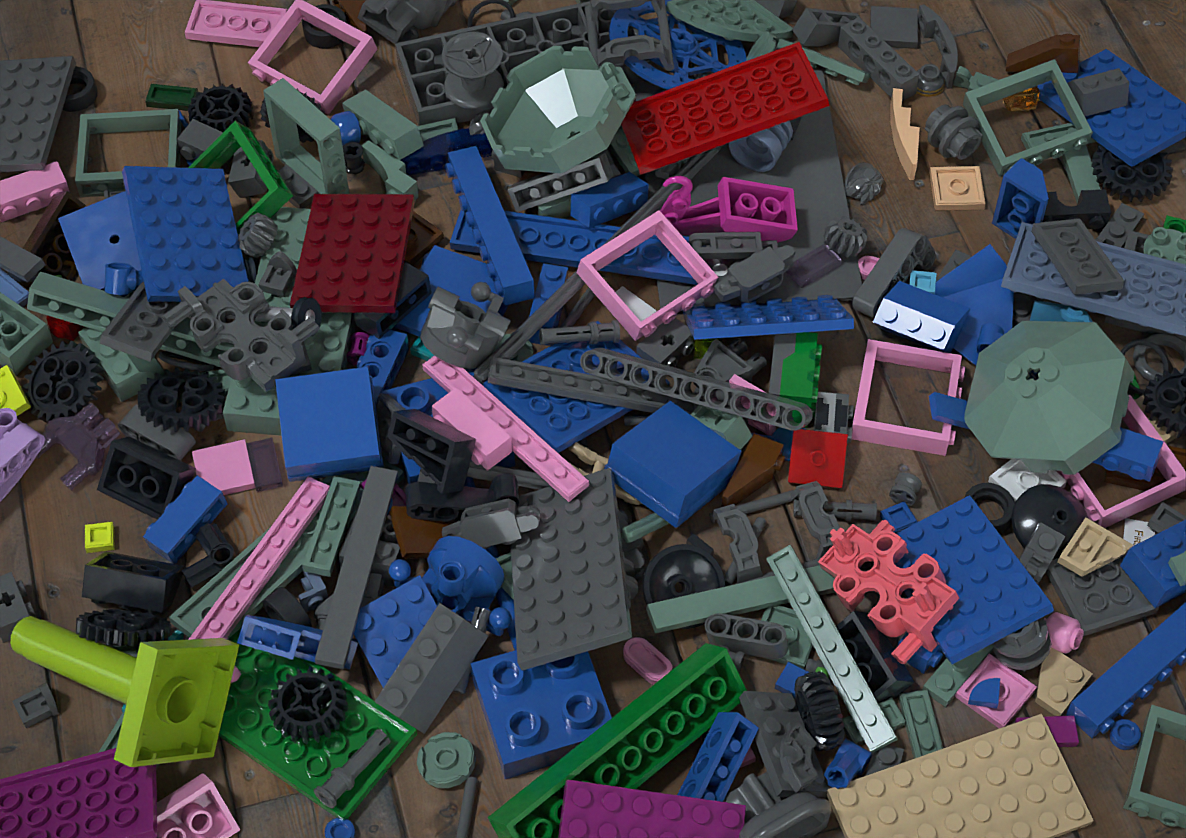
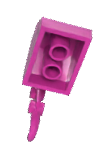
[660,176,798,243]

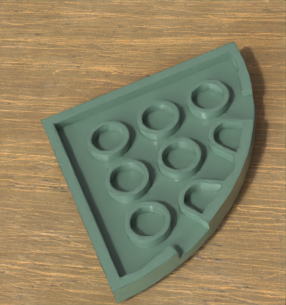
[666,0,794,42]

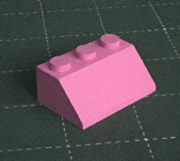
[157,773,240,838]

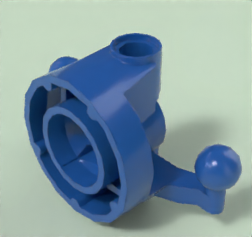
[389,536,512,636]

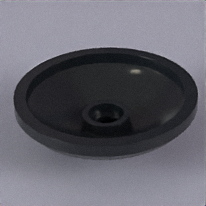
[1012,484,1089,560]
[642,544,725,629]

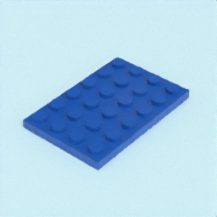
[1033,49,1186,167]
[122,166,248,302]
[683,295,854,340]
[483,321,670,453]
[887,495,1054,665]

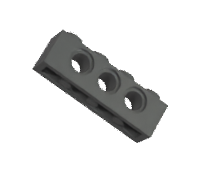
[838,17,920,101]
[507,152,614,213]

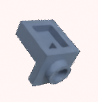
[298,567,328,612]

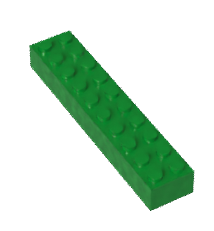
[487,643,747,838]

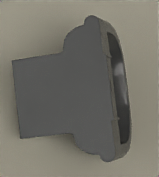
[357,0,447,44]
[723,772,831,838]

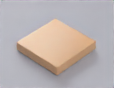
[929,166,985,211]

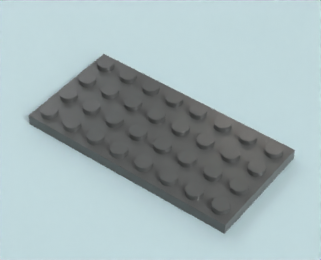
[511,468,632,670]

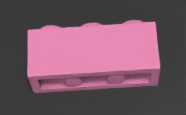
[0,161,69,223]
[432,387,512,471]

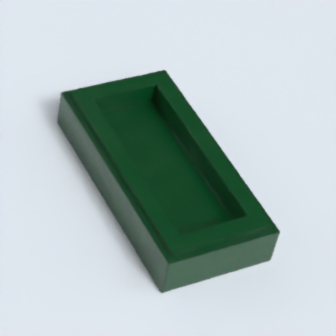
[145,84,198,111]

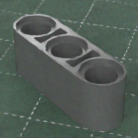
[118,405,196,461]
[705,613,788,659]

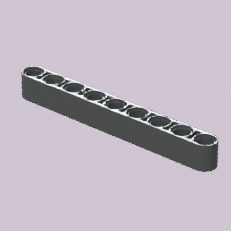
[580,348,812,431]

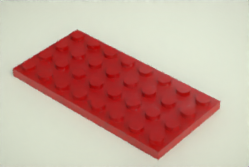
[621,42,830,175]

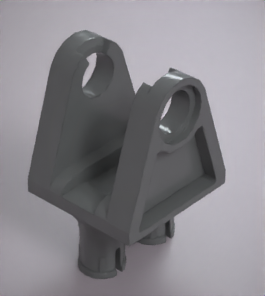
[693,337,767,402]

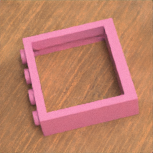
[248,0,378,115]
[576,211,718,341]
[851,339,965,456]
[1057,395,1186,528]

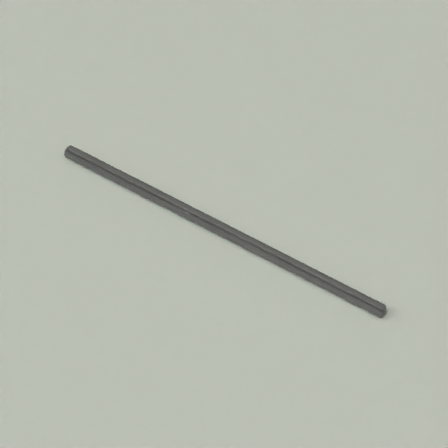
[473,146,723,384]

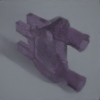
[36,403,120,491]

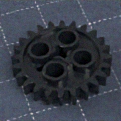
[1091,145,1173,202]
[22,341,104,425]
[137,367,225,432]
[1143,368,1186,438]
[76,609,171,647]

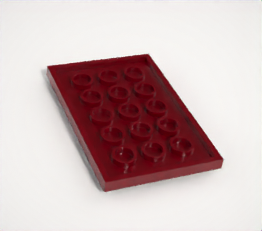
[290,194,415,313]

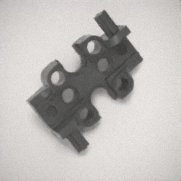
[162,279,320,392]

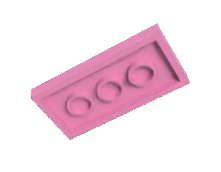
[185,0,287,47]

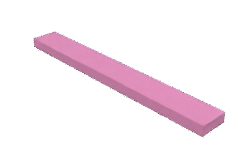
[422,356,589,502]
[188,476,330,640]

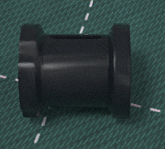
[343,142,365,175]

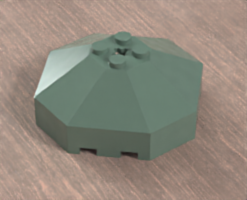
[480,46,636,173]
[964,321,1134,475]

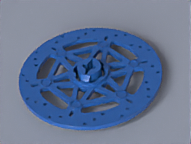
[609,0,747,90]

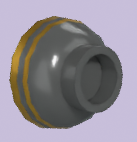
[916,64,945,97]

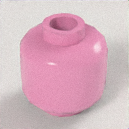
[1044,612,1084,654]

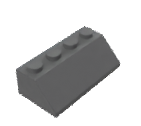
[375,603,488,734]

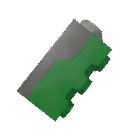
[769,332,822,428]

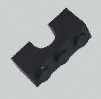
[1042,189,1111,230]

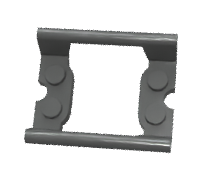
[585,0,674,71]
[709,481,840,584]

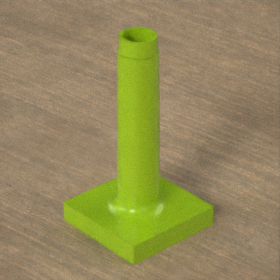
[10,616,239,767]

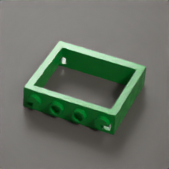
[188,121,294,235]

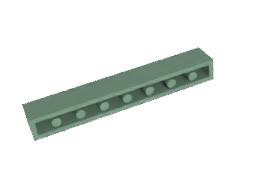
[27,272,234,367]

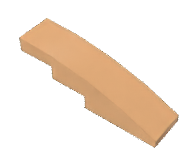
[890,88,920,180]

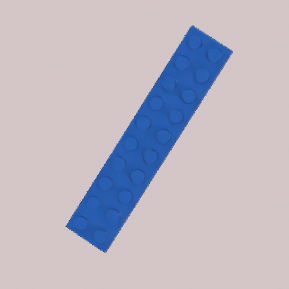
[450,210,707,285]

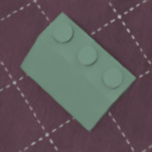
[78,327,164,402]

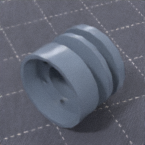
[729,121,793,172]

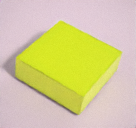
[85,522,115,553]

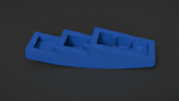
[237,615,358,669]

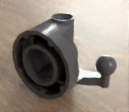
[420,282,511,369]

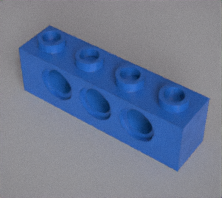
[357,330,409,403]
[677,712,759,802]

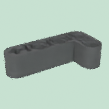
[852,228,936,318]

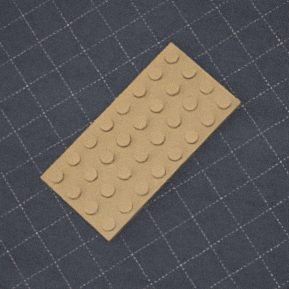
[827,714,1094,838]

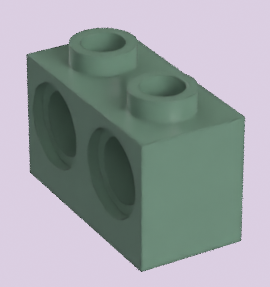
[690,405,752,449]

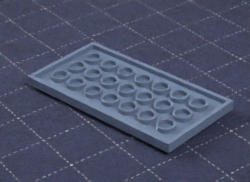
[1001,222,1186,336]

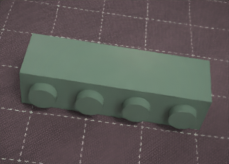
[342,89,424,160]

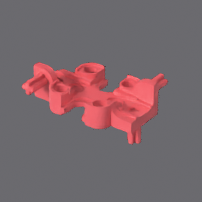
[818,520,959,664]

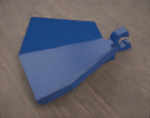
[935,244,1014,366]

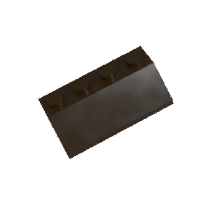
[7,191,87,290]

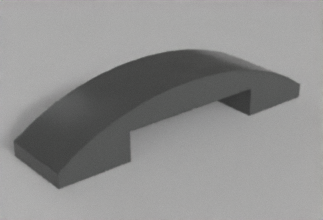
[918,4,958,89]

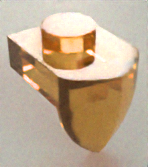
[1003,86,1040,111]

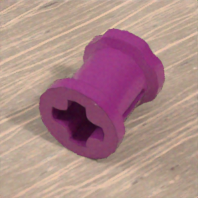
[347,332,370,365]

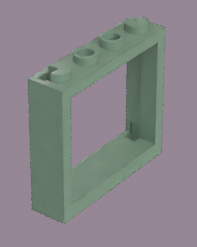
[963,59,1093,177]
[263,78,350,194]
[75,109,182,197]
[1123,705,1186,829]

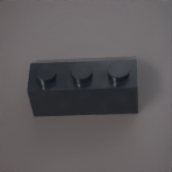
[97,437,196,519]
[82,551,185,614]
[836,611,915,703]

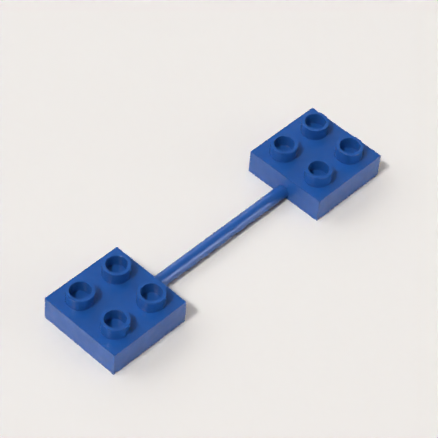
[382,368,612,779]

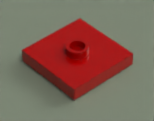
[788,429,848,488]

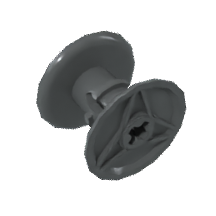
[441,32,504,109]

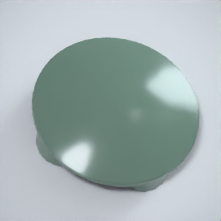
[1143,227,1186,264]

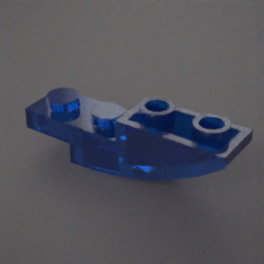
[400,128,493,175]

